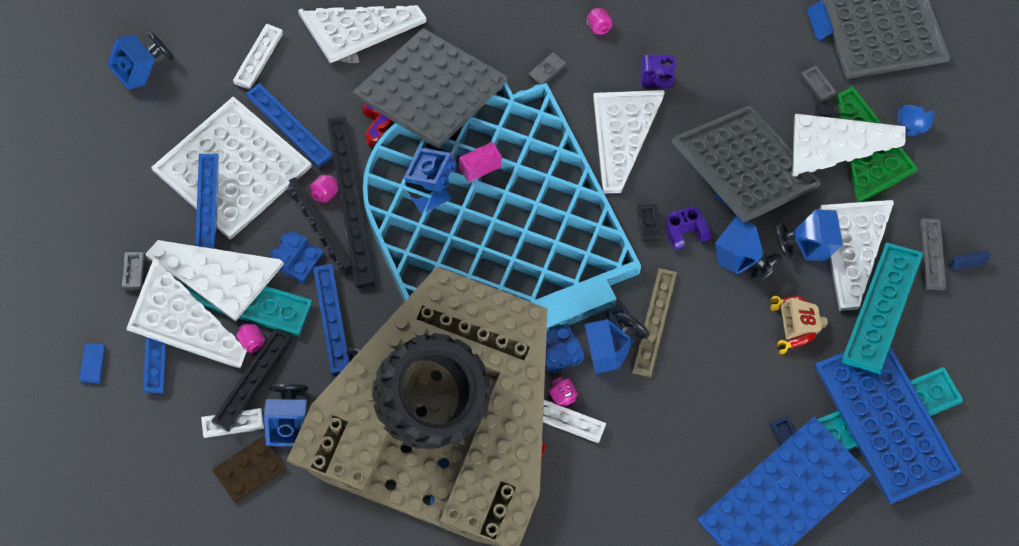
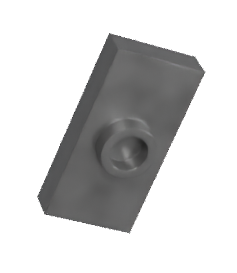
[528,52,566,85]
[800,65,837,103]
[122,252,145,290]

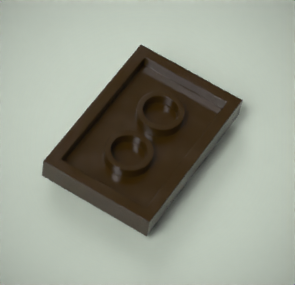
[212,436,286,503]

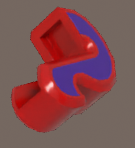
[362,104,392,148]

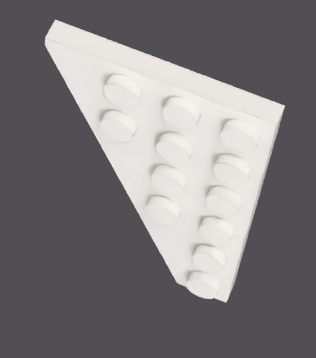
[298,5,426,63]
[593,90,665,194]
[792,114,905,177]
[820,200,894,311]
[145,240,284,321]
[127,259,247,369]

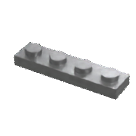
[920,218,946,291]

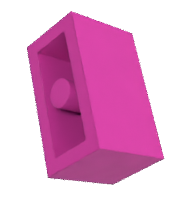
[459,142,502,182]

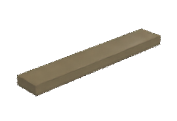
[632,268,677,378]

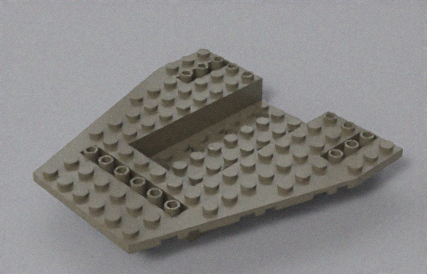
[287,267,548,546]

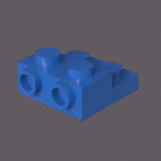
[404,148,457,192]
[269,230,324,284]
[545,324,584,373]

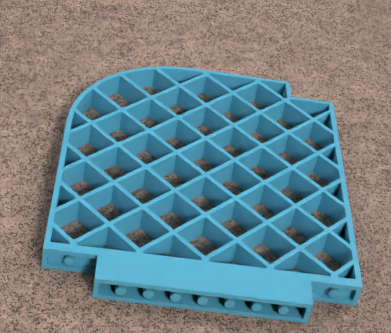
[363,82,641,331]

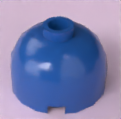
[897,105,935,137]

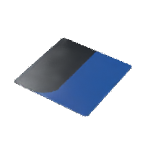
[407,184,451,214]

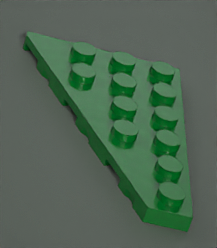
[837,86,918,203]

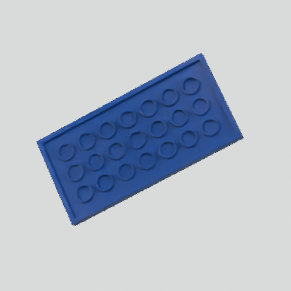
[814,347,962,505]
[697,417,871,546]

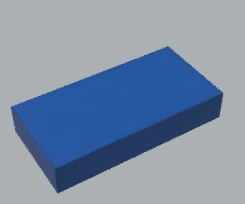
[807,1,834,40]
[79,343,106,383]

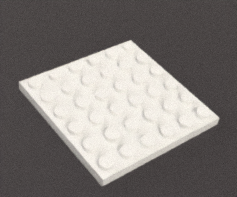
[151,97,312,240]

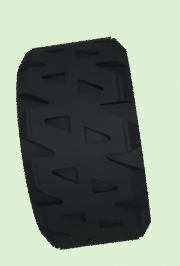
[372,333,491,450]

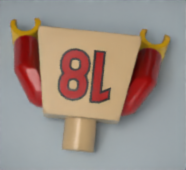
[770,296,828,354]

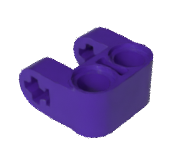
[641,55,676,88]
[665,207,711,251]

